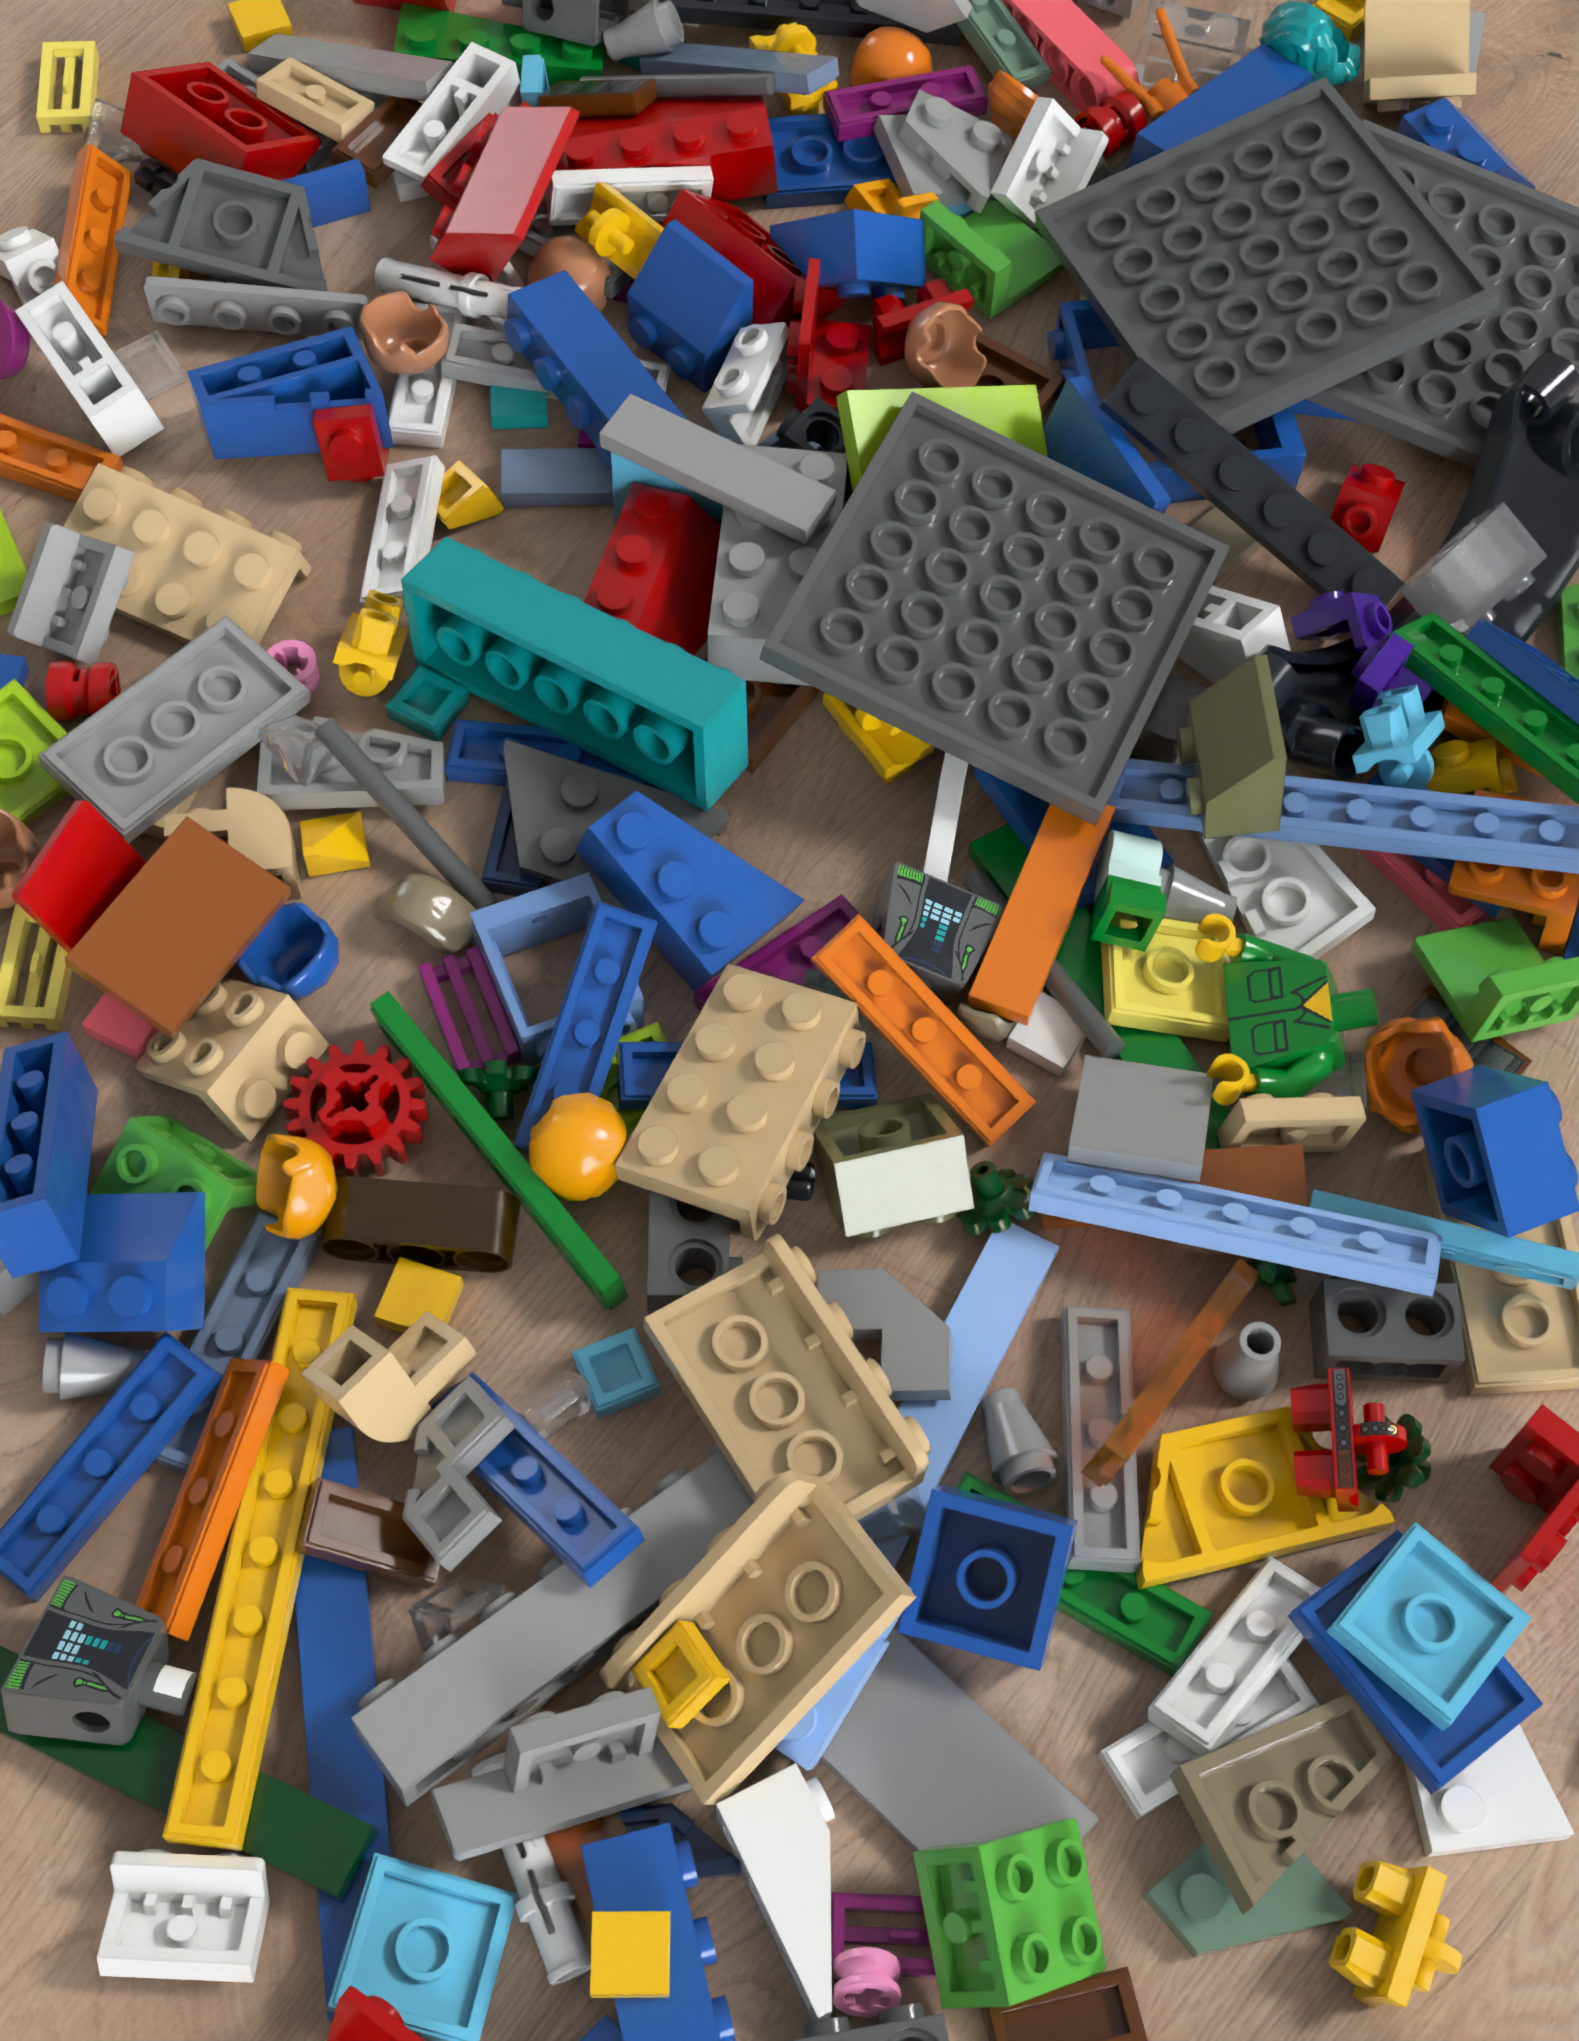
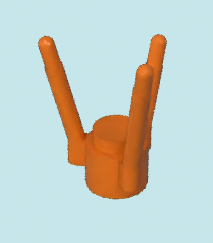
[1100,7,1200,121]

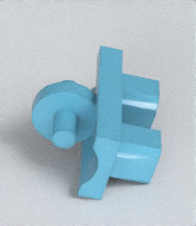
[1352,685,1445,790]

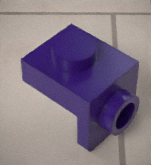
[1290,591,1393,653]
[1348,632,1432,713]

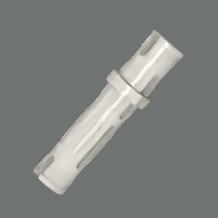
[374,257,523,320]
[471,1752,591,1985]

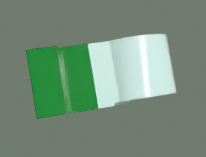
[1090,830,1166,952]

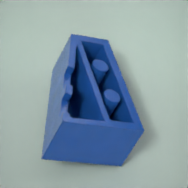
[186,326,394,460]
[575,791,805,992]

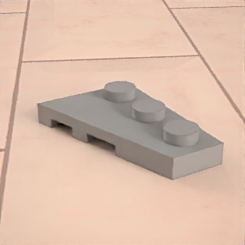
[257,716,446,810]

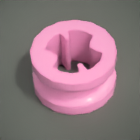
[267,640,321,695]
[832,1947,901,2018]

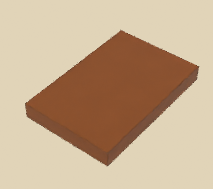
[65,816,291,1040]

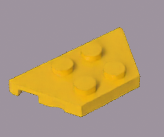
[1136,1406,1395,1589]

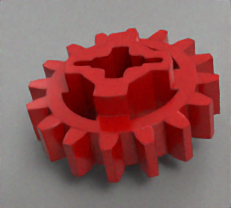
[283,1040,429,1177]

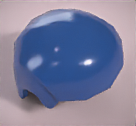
[237,902,339,1001]

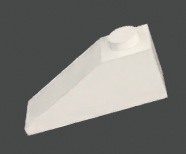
[382,42,522,182]
[15,281,164,456]
[1178,586,1291,683]
[716,1763,835,2022]

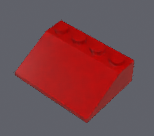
[557,95,778,202]

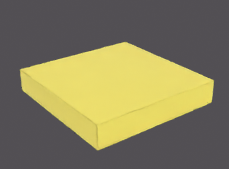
[1101,911,1230,1042]

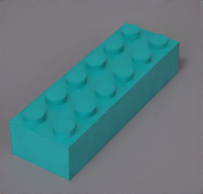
[401,537,748,812]

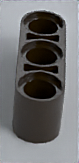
[319,1176,521,1273]

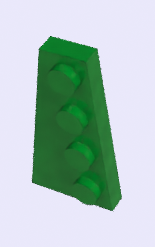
[393,2,604,86]

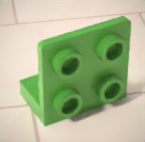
[920,200,1065,320]
[1411,917,1579,1043]
[90,1115,257,1252]
[913,1818,1106,2009]

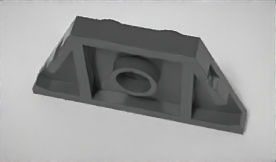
[114,158,328,292]
[503,739,730,909]

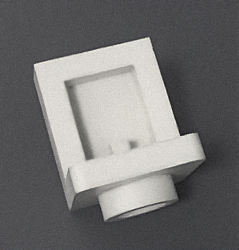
[0,226,60,305]

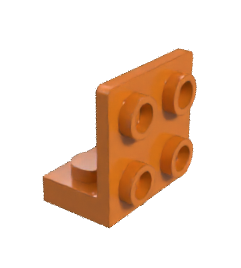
[1448,789,1579,955]

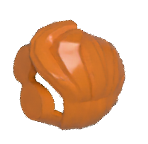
[1364,1017,1474,1134]

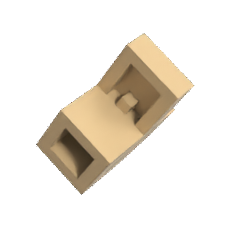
[164,788,301,900]
[301,1311,477,1443]

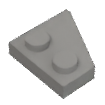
[898,89,1014,214]

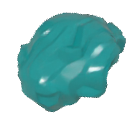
[1259,1,1361,87]

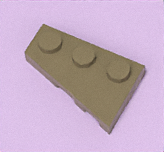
[1169,1693,1393,1915]

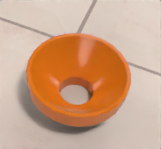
[988,69,1039,141]

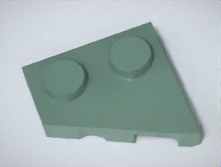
[1143,1843,1354,1958]

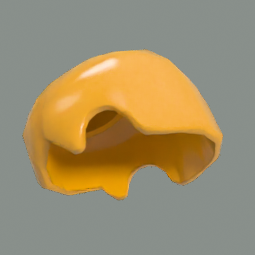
[529,1092,628,1201]
[255,1134,337,1240]

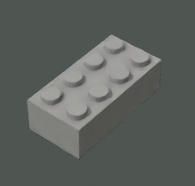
[708,444,847,686]

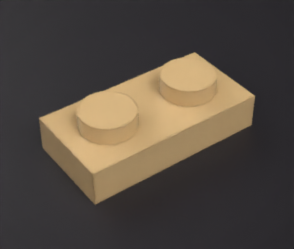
[256,57,374,143]
[1217,1092,1367,1153]

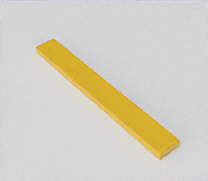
[162,1287,358,1851]

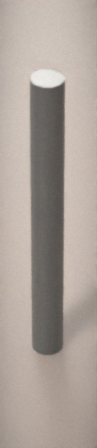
[580,72,776,97]
[315,718,498,910]
[963,869,1125,1059]

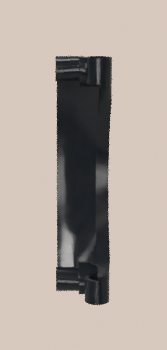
[1256,352,1579,780]

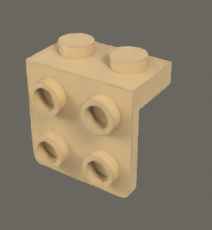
[1363,0,1477,113]
[136,977,330,1142]

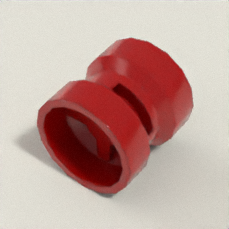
[1074,90,1147,160]
[45,661,121,722]

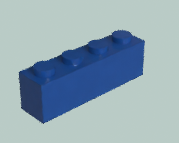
[1128,44,1312,168]
[504,270,687,470]
[0,1031,98,1279]
[581,1822,736,2041]

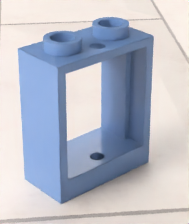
[469,872,645,1066]

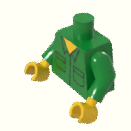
[1195,914,1379,1106]

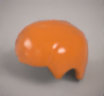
[849,26,932,86]

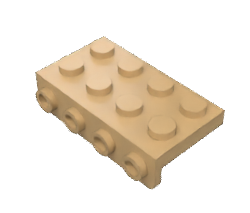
[63,463,312,644]
[615,963,866,1241]
[644,1234,931,1521]
[599,1470,916,1805]

